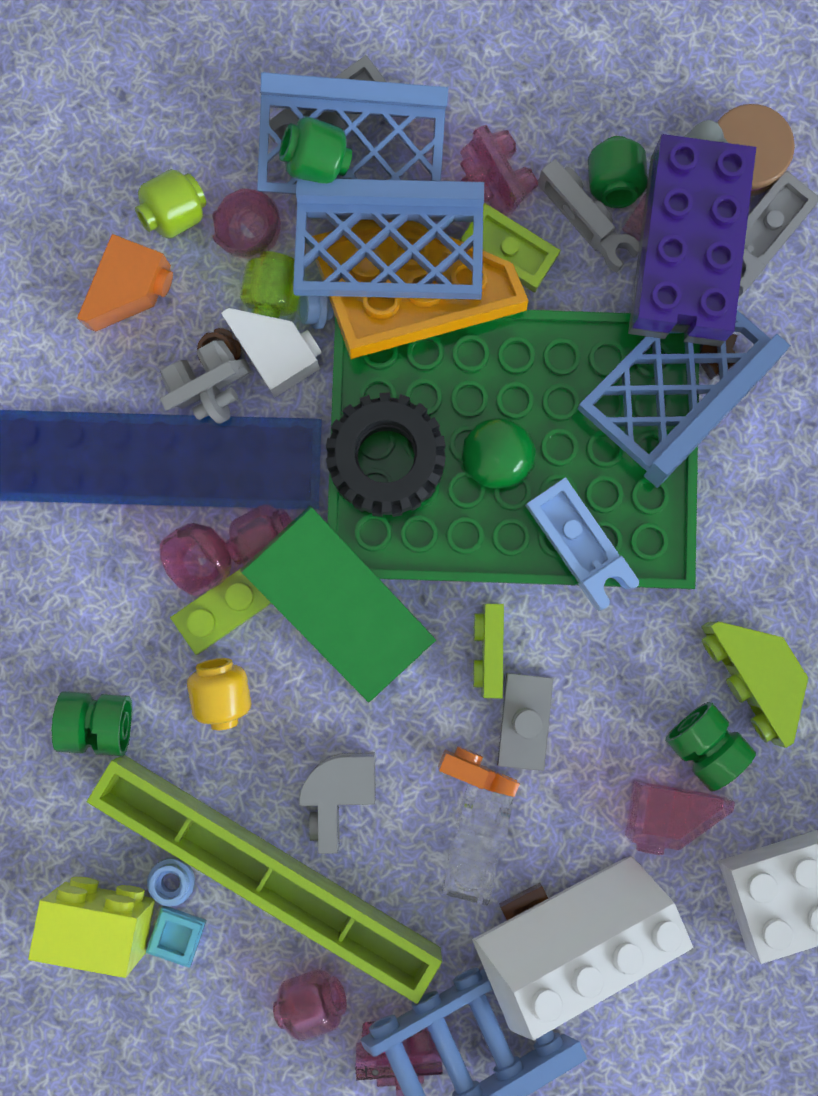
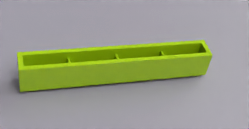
[86,755,442,1004]

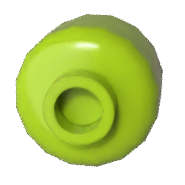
[135,169,206,239]

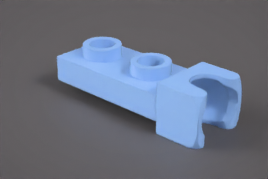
[525,477,639,611]

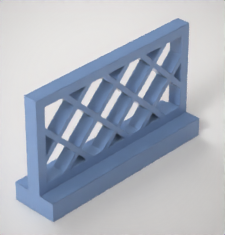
[257,72,449,195]
[293,179,484,300]
[577,310,791,488]

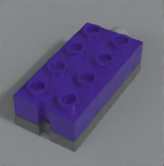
[628,120,756,347]

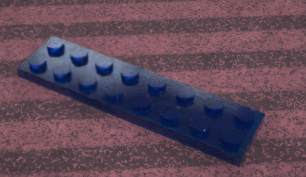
[0,410,323,511]

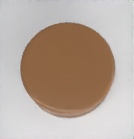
[717,104,795,197]

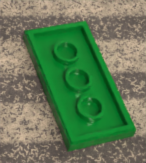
[241,505,436,703]

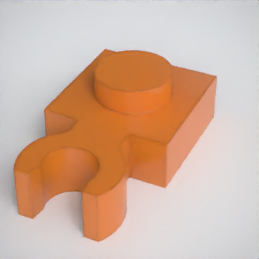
[438,746,520,801]

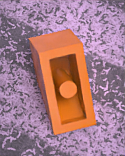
[77,234,173,332]

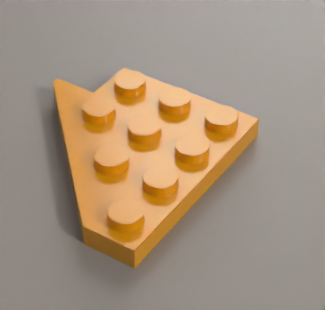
[311,220,529,359]

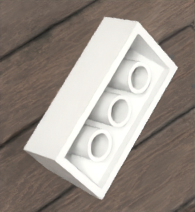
[472,856,694,1041]

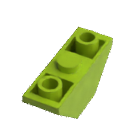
[701,621,809,748]

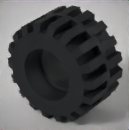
[326,392,446,517]

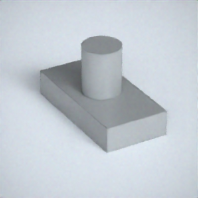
[497,673,554,771]

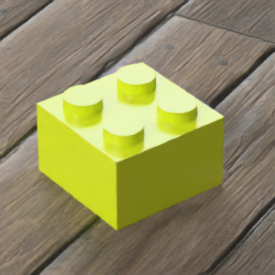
[28,877,155,978]

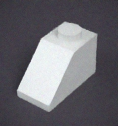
[221,308,322,398]

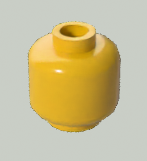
[187,658,252,731]

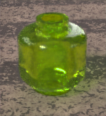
[240,251,300,319]

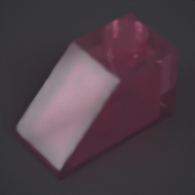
[625,780,735,855]

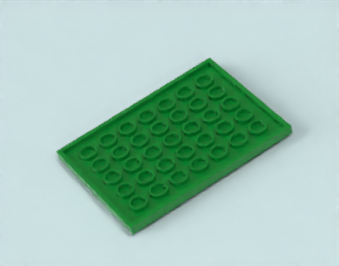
[327,310,700,590]

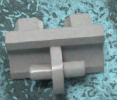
[160,340,251,424]

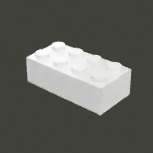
[718,830,818,964]

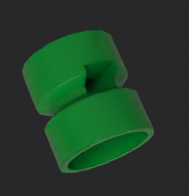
[51,691,132,756]
[665,702,756,792]

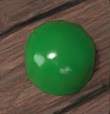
[462,418,536,489]

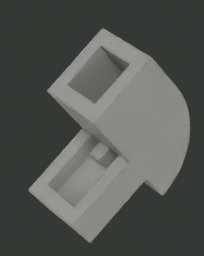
[299,752,376,854]

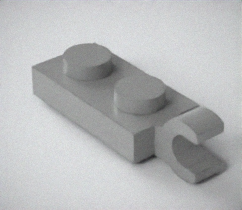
[537,158,640,273]

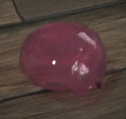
[212,188,281,259]
[160,523,232,596]

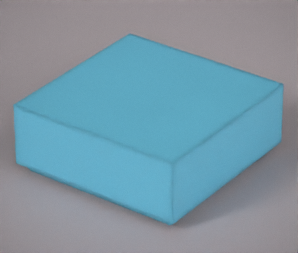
[145,906,207,968]

